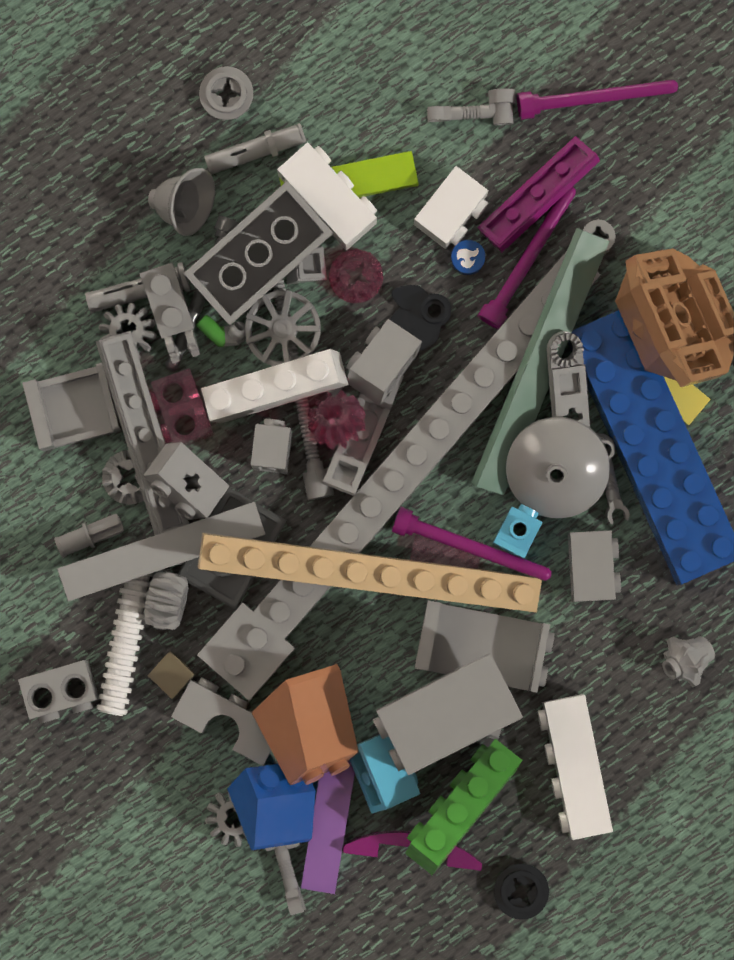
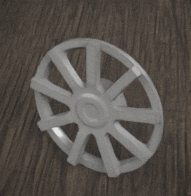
[245,290,321,366]

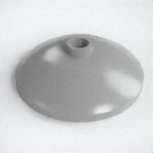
[506,417,610,518]

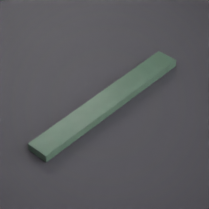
[471,228,610,495]

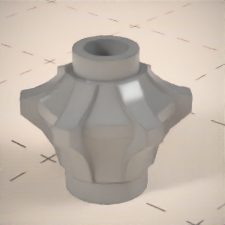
[662,636,715,687]

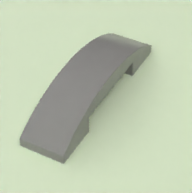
[322,375,404,496]

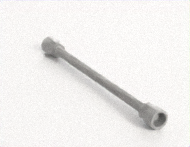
[272,279,334,500]

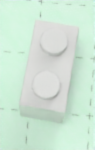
[414,166,489,249]

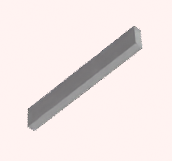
[95,331,189,535]
[57,502,265,602]

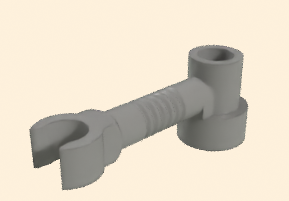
[427,89,516,126]
[596,433,630,525]
[265,843,306,915]

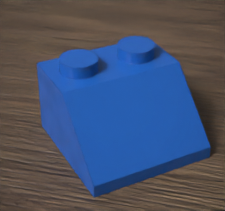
[227,764,316,851]

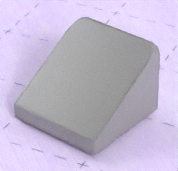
[286,246,327,285]

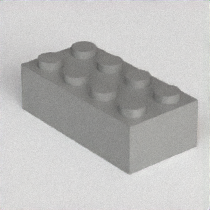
[183,181,333,325]

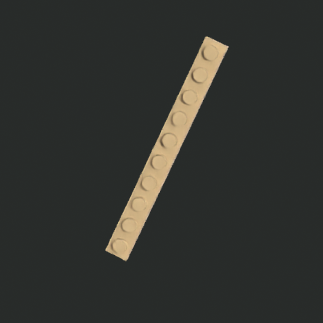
[198,533,542,613]

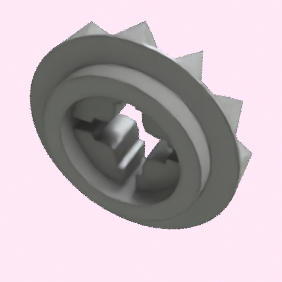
[199,66,254,121]
[102,450,144,505]

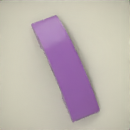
[301,760,355,894]

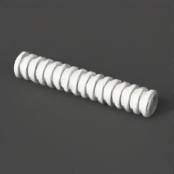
[96,573,154,716]

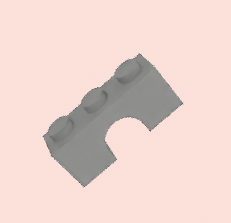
[171,677,271,766]

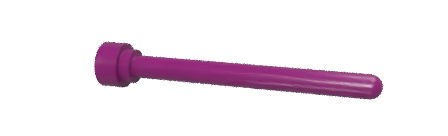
[516,80,678,120]
[477,187,576,330]
[391,507,552,581]

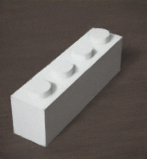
[201,349,349,423]
[537,694,613,840]

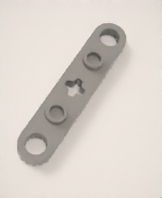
[546,331,590,479]

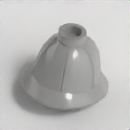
[148,168,216,236]

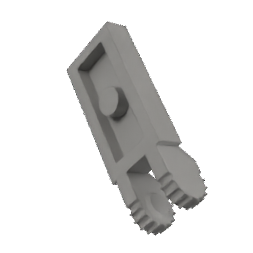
[139,262,200,363]

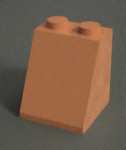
[251,664,359,785]

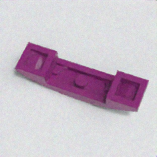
[343,830,482,871]

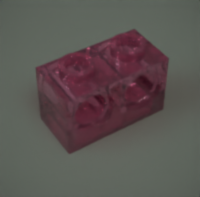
[149,368,215,446]

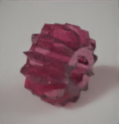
[308,390,366,450]

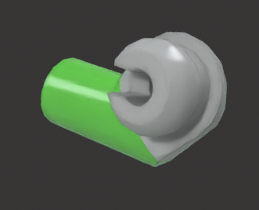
[196,314,246,347]

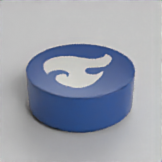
[451,240,485,275]

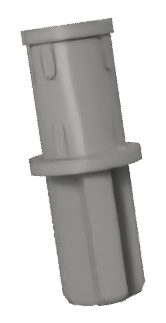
[54,514,124,558]

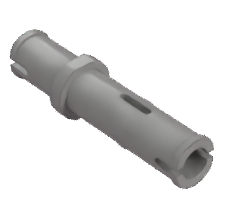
[204,123,306,175]

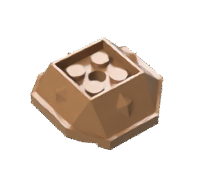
[615,248,734,387]

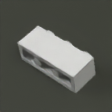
[277,142,377,251]

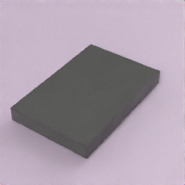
[178,488,287,610]

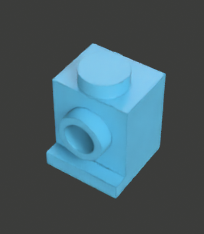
[492,504,543,559]

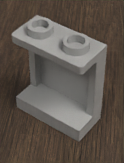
[22,363,122,452]

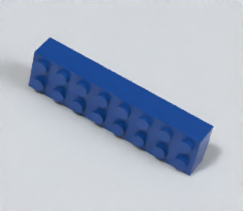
[568,310,734,585]

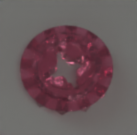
[329,248,383,303]

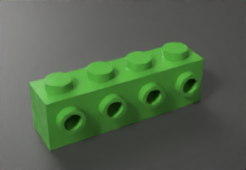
[405,739,523,875]

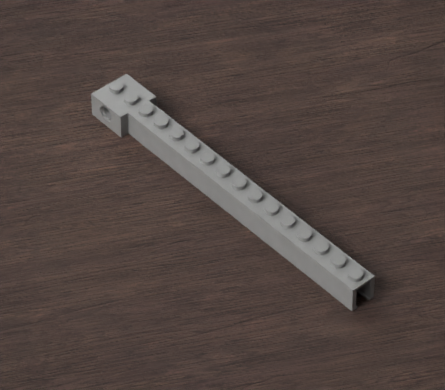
[197,251,601,701]

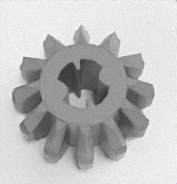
[99,303,157,359]
[144,572,189,630]
[205,792,247,847]

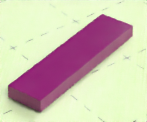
[477,136,600,253]

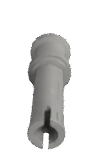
[85,262,191,314]

